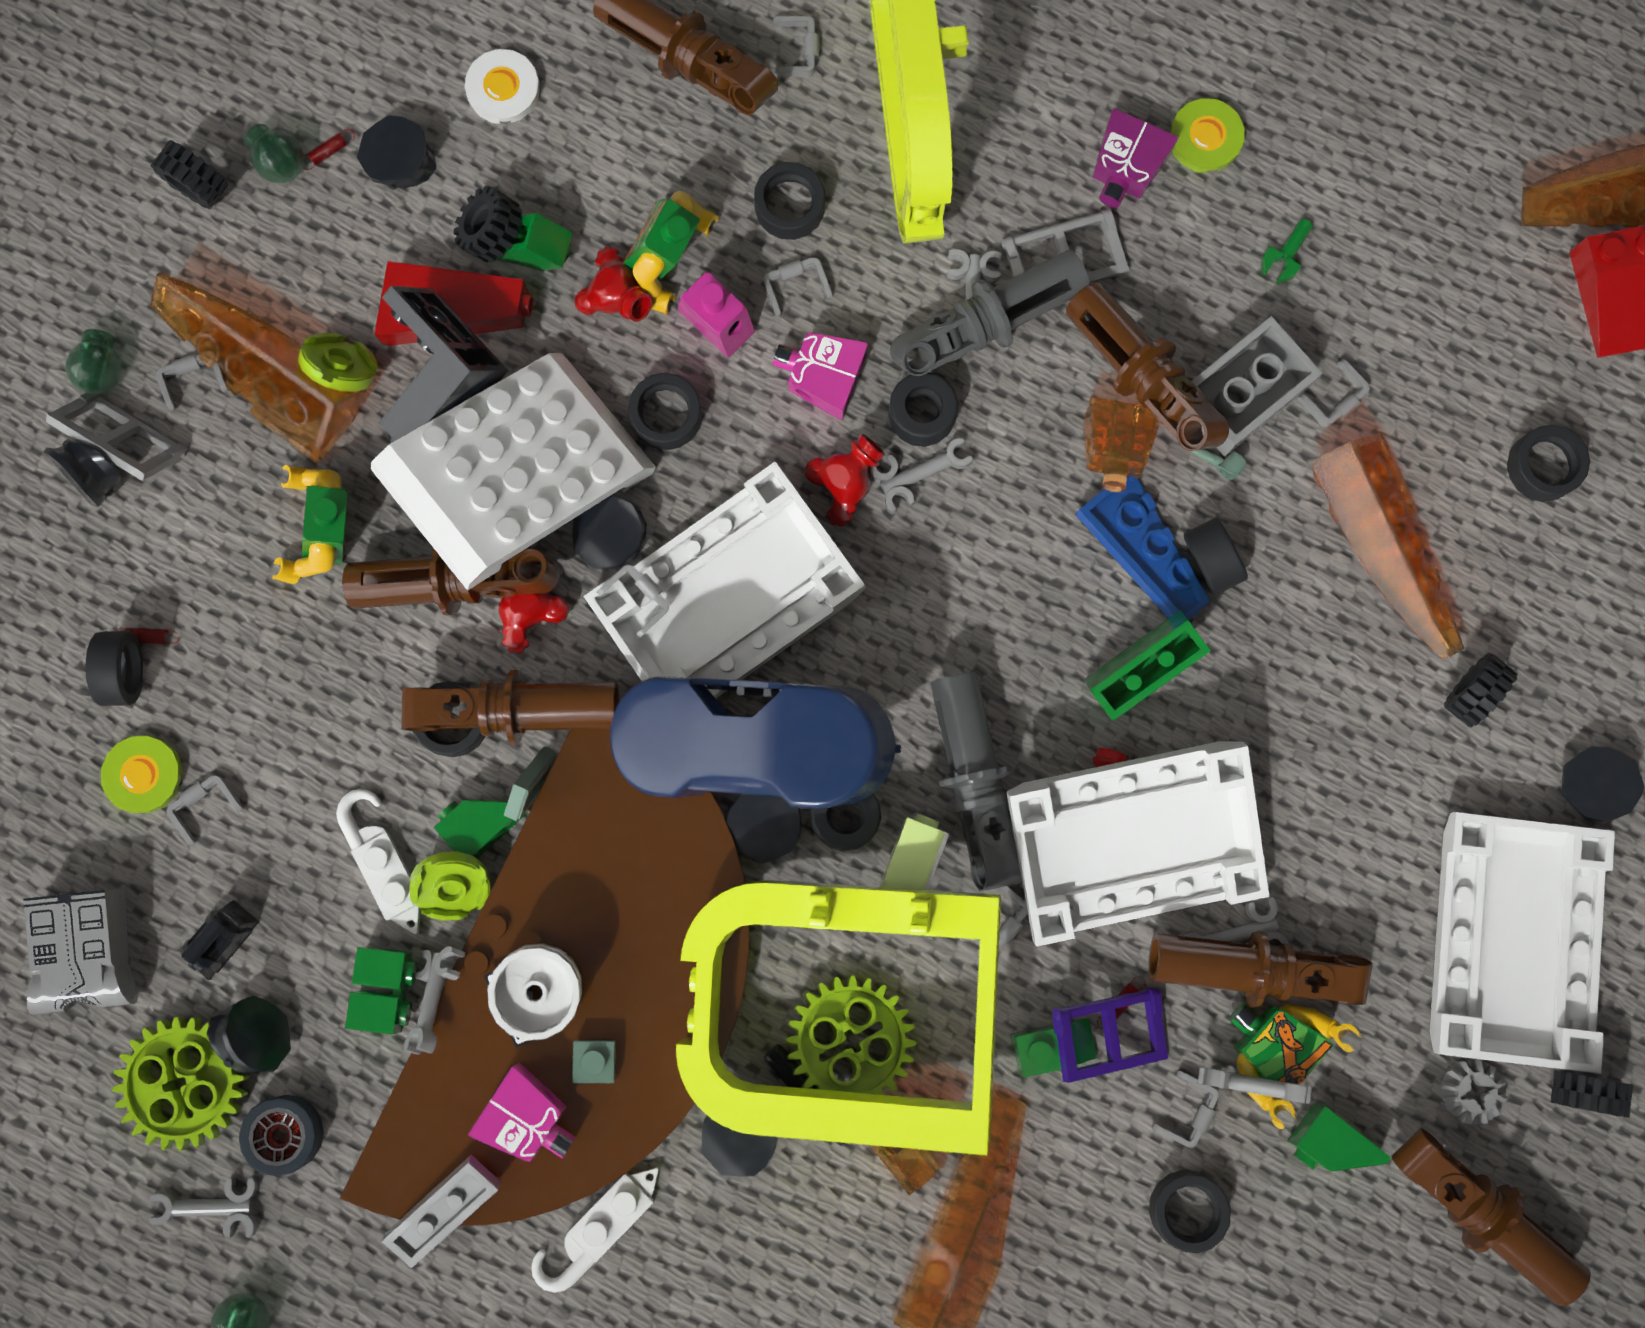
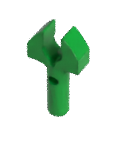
[1261,219,1313,284]

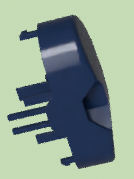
[610,677,901,808]

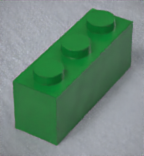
[1084,610,1211,721]

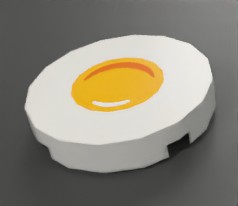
[464,49,540,124]

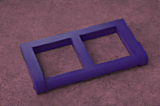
[1052,987,1168,1083]

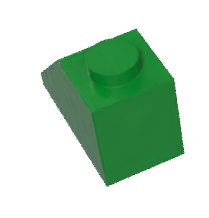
[496,213,572,271]
[433,800,530,859]
[1011,1018,1097,1078]
[1287,1103,1391,1172]

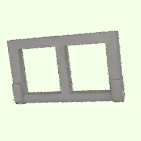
[1002,209,1129,283]
[46,390,188,481]

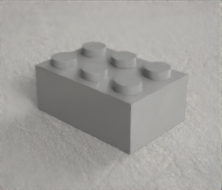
[1191,316,1323,457]

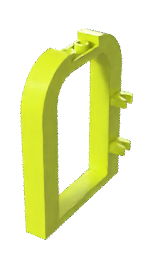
[869,0,969,244]
[676,880,1002,1155]

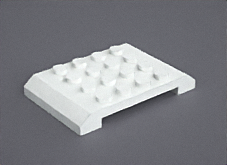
[371,353,656,591]
[583,462,866,698]
[1006,741,1269,947]
[1429,812,1615,1074]

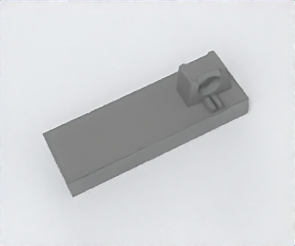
[382,1155,501,1268]

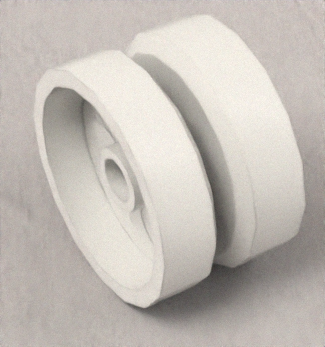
[488,943,582,1040]

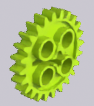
[785,975,916,1095]
[112,1016,250,1151]

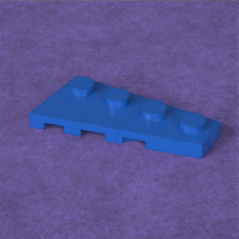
[1075,465,1210,620]

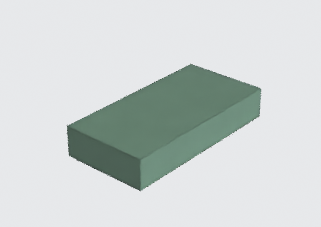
[504,746,557,821]

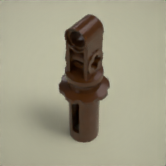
[593,0,778,115]
[1066,283,1229,451]
[342,548,560,616]
[401,670,620,745]
[1148,930,1373,1007]
[1391,1128,1591,1306]

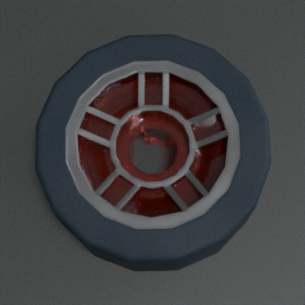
[239,1094,324,1177]

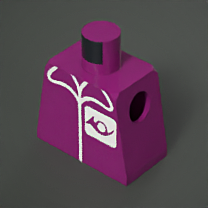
[1092,108,1179,208]

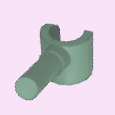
[1190,449,1246,480]

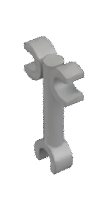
[947,249,1002,300]
[869,438,973,515]
[1182,897,1289,944]
[404,946,466,1055]
[1197,1067,1313,1104]
[149,1176,259,1238]

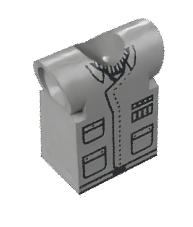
[23,888,138,1015]

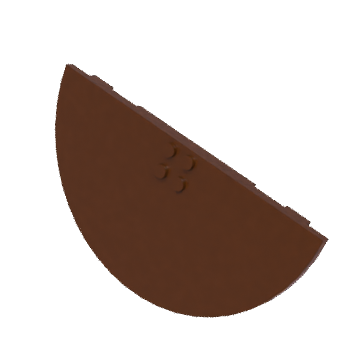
[339,729,750,1226]

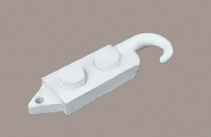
[336,789,421,934]
[531,1167,659,1292]

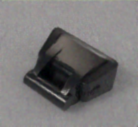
[181,900,259,980]

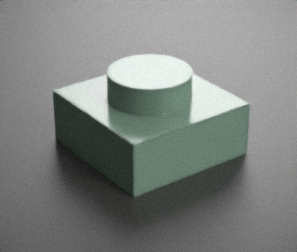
[572,1040,616,1083]

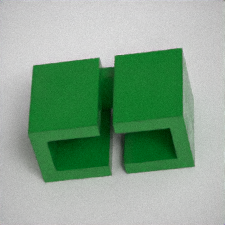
[345,947,418,1035]

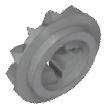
[1441,1059,1508,1125]

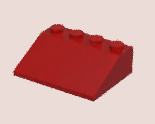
[1569,226,1645,358]

